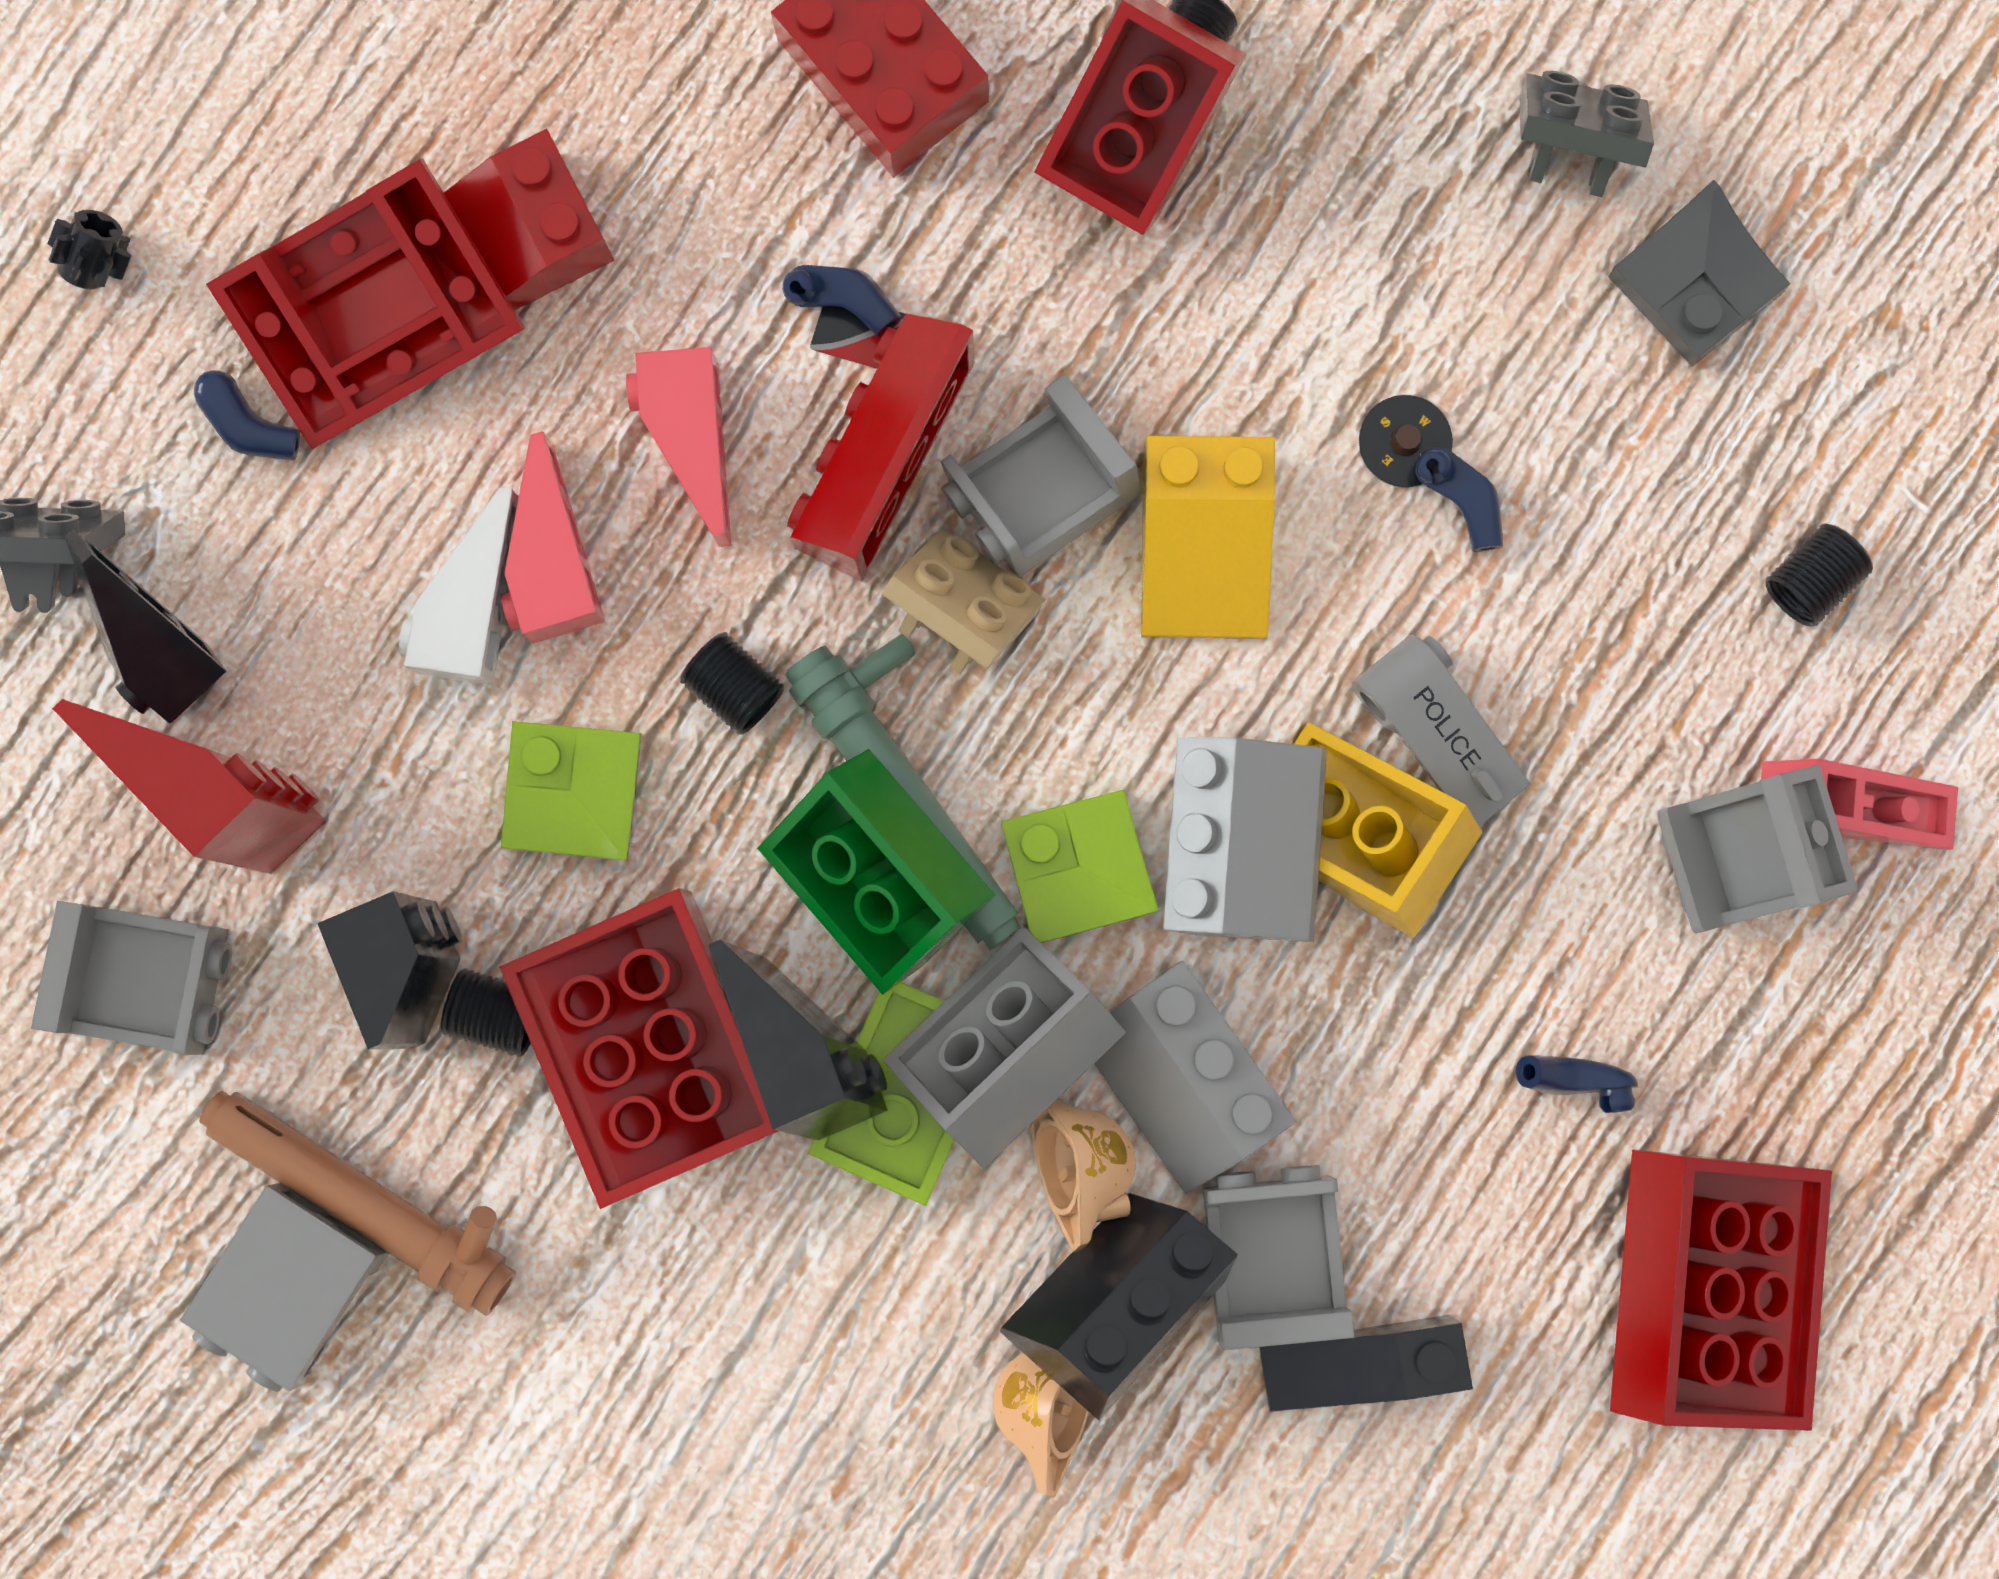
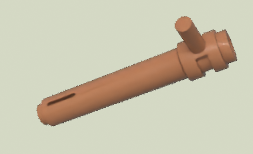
[199,1091,516,1316]

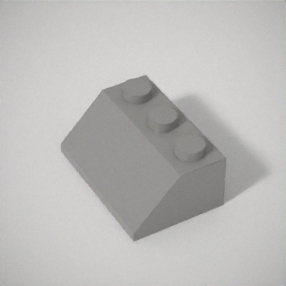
[1163,737,1327,942]
[883,926,1127,1169]
[1094,961,1297,1194]

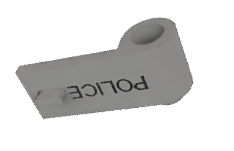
[1351,634,1531,827]

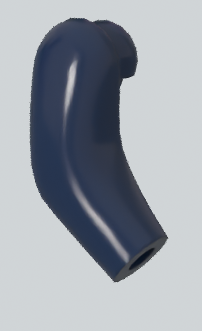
[782,265,902,337]
[194,370,300,461]
[1416,447,1503,552]
[1516,1055,1638,1113]

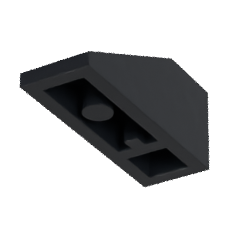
[65,528,227,724]
[1259,1315,1473,1412]

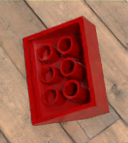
[52,699,326,874]
[499,888,779,1209]
[1610,1150,1832,1431]

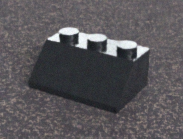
[317,891,462,1049]
[1000,1193,1238,1421]

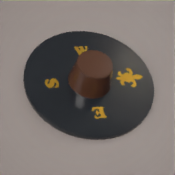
[1359,395,1453,487]

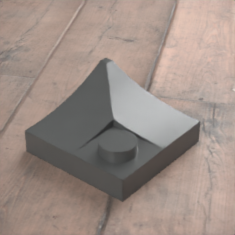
[1608,180,1791,367]

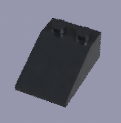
[709,939,888,1141]

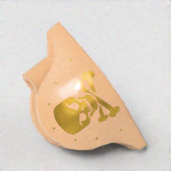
[1030,1098,1136,1252]
[993,1353,1089,1498]

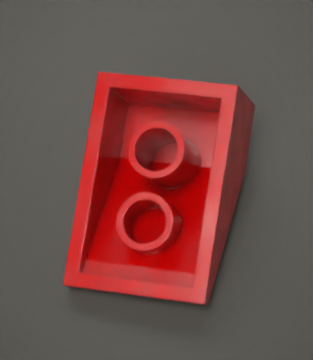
[444,129,615,310]

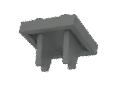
[1519,71,1654,197]
[0,498,125,613]

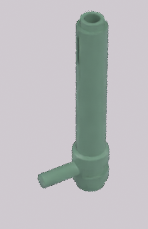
[785,634,1021,950]

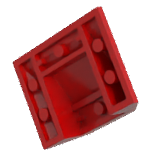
[206,158,525,450]

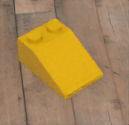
[1141,435,1275,639]
[1294,722,1483,938]

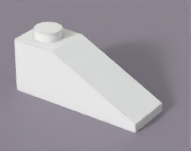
[399,487,519,685]

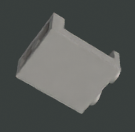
[940,375,1144,578]
[1657,764,1858,934]
[31,901,232,1055]
[1203,1165,1355,1350]
[179,1183,389,1392]

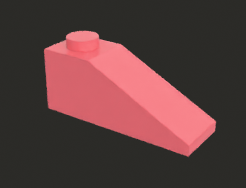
[626,347,732,547]
[500,431,606,644]
[1761,759,1958,850]

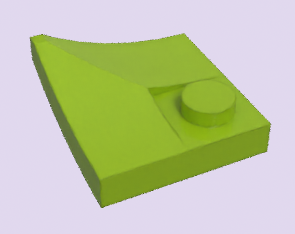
[501,721,642,861]
[1001,789,1159,943]

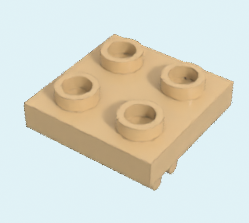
[881,527,1046,675]

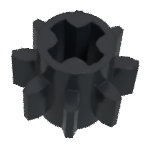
[47,210,132,289]

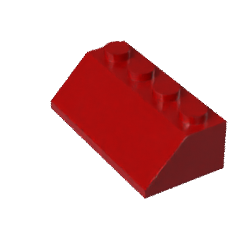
[787,313,975,582]

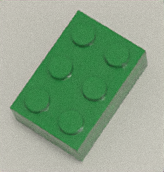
[757,749,996,995]

